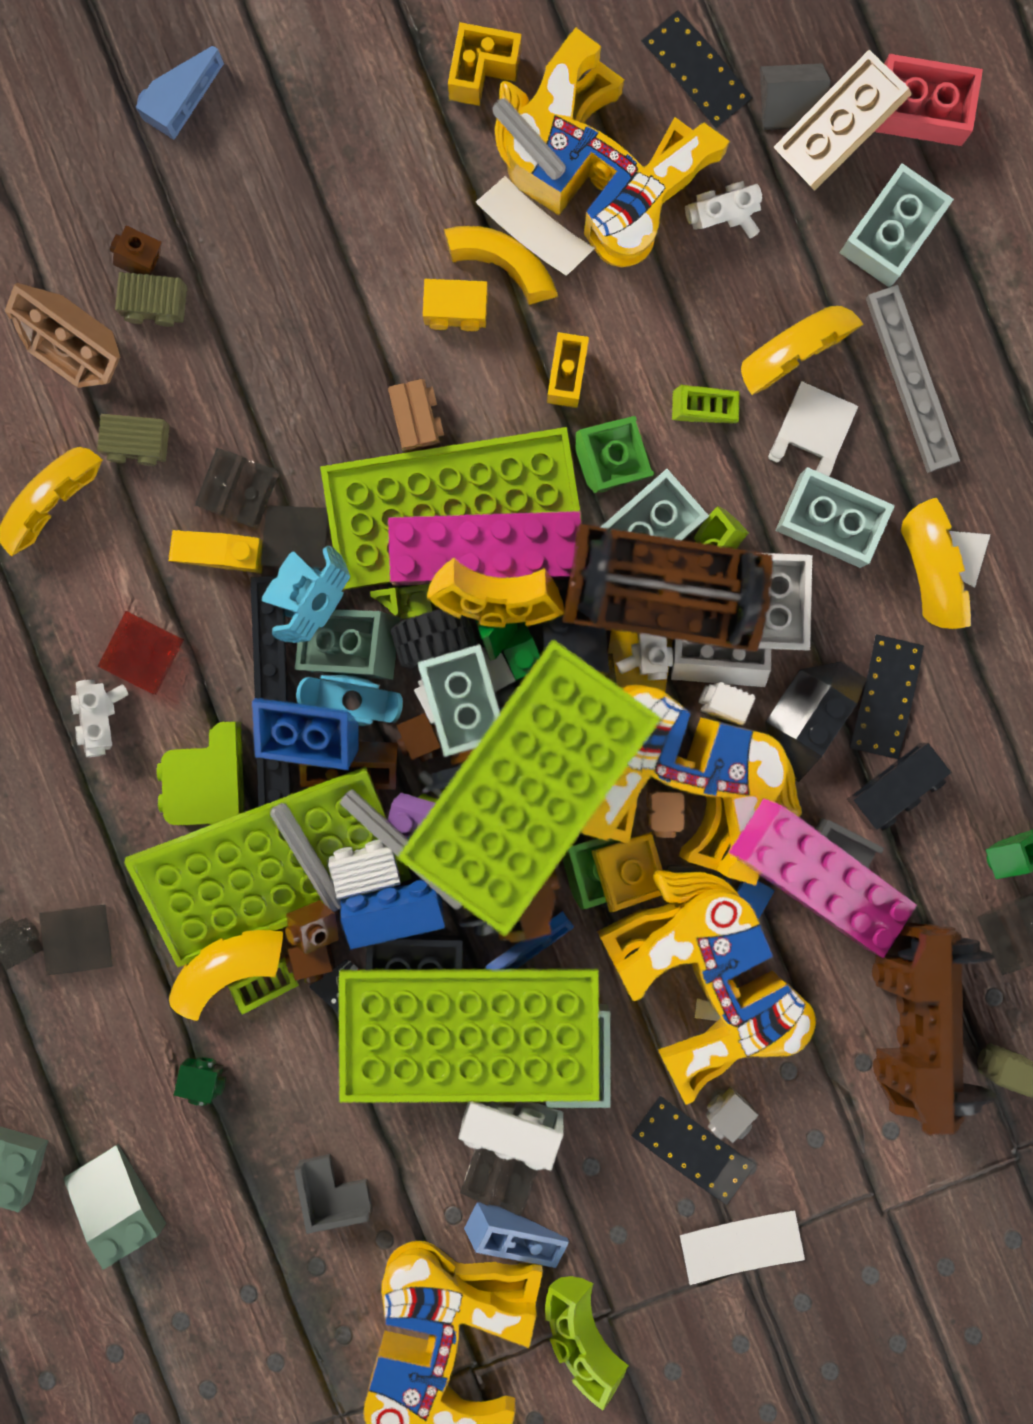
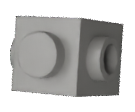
[706,1086,758,1143]

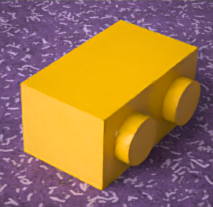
[423,279,488,332]
[547,332,589,408]

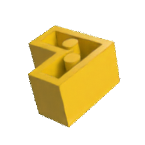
[448,22,522,106]

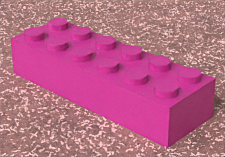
[388,511,581,586]
[729,799,917,958]

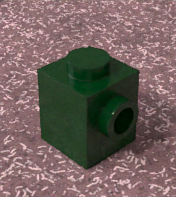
[173,1057,226,1106]

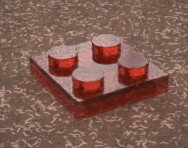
[97,611,184,695]

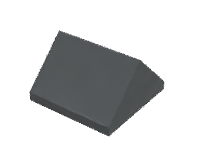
[760,63,830,130]

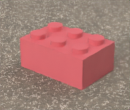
[874,54,983,146]

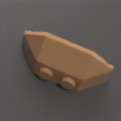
[5,283,120,388]

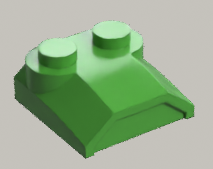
[575,416,654,493]
[563,838,620,909]

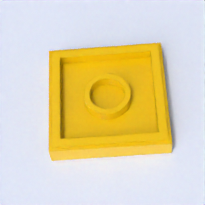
[592,832,663,912]

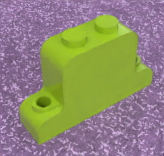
[157,721,245,825]

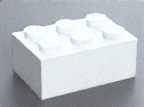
[459,1101,563,1171]

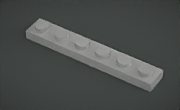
[866,285,960,473]

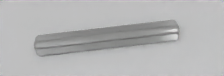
[271,803,343,912]

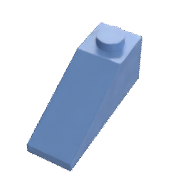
[136,46,224,140]
[464,1202,569,1268]

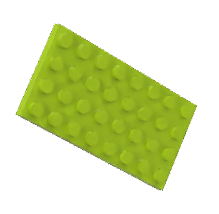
[320,427,582,591]
[397,640,661,936]
[124,767,412,968]
[339,969,599,1102]

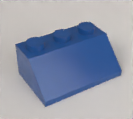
[252,698,359,770]
[341,880,445,949]

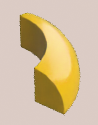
[444,226,558,305]
[741,306,863,395]
[0,447,103,556]
[900,498,971,629]
[427,558,564,628]
[169,930,283,1021]

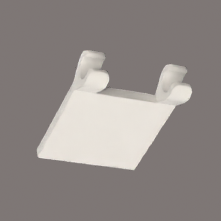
[768,381,858,476]

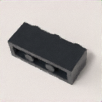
[847,743,952,831]

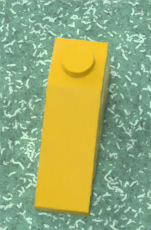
[168,530,266,574]

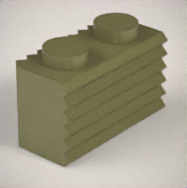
[115,272,187,327]
[97,414,169,466]
[977,1043,1033,1098]

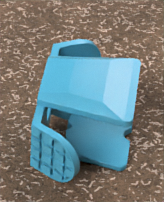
[262,545,350,643]
[296,675,403,726]

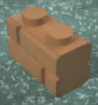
[388,379,444,453]
[646,790,684,838]

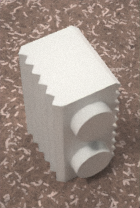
[698,681,755,726]
[328,840,400,900]

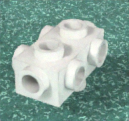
[685,181,762,238]
[616,634,673,680]
[71,680,129,757]

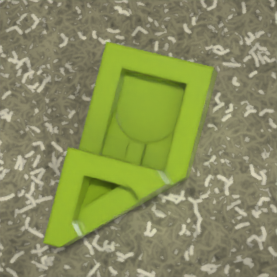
[370,584,435,619]

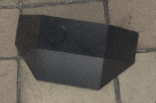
[541,590,609,678]
[765,661,867,782]

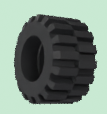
[390,609,477,668]

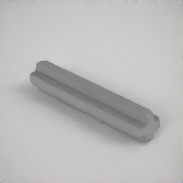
[493,98,566,180]

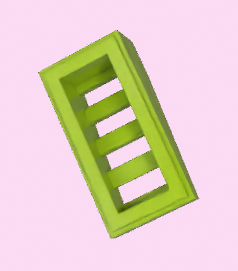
[672,385,740,423]
[227,957,299,1015]

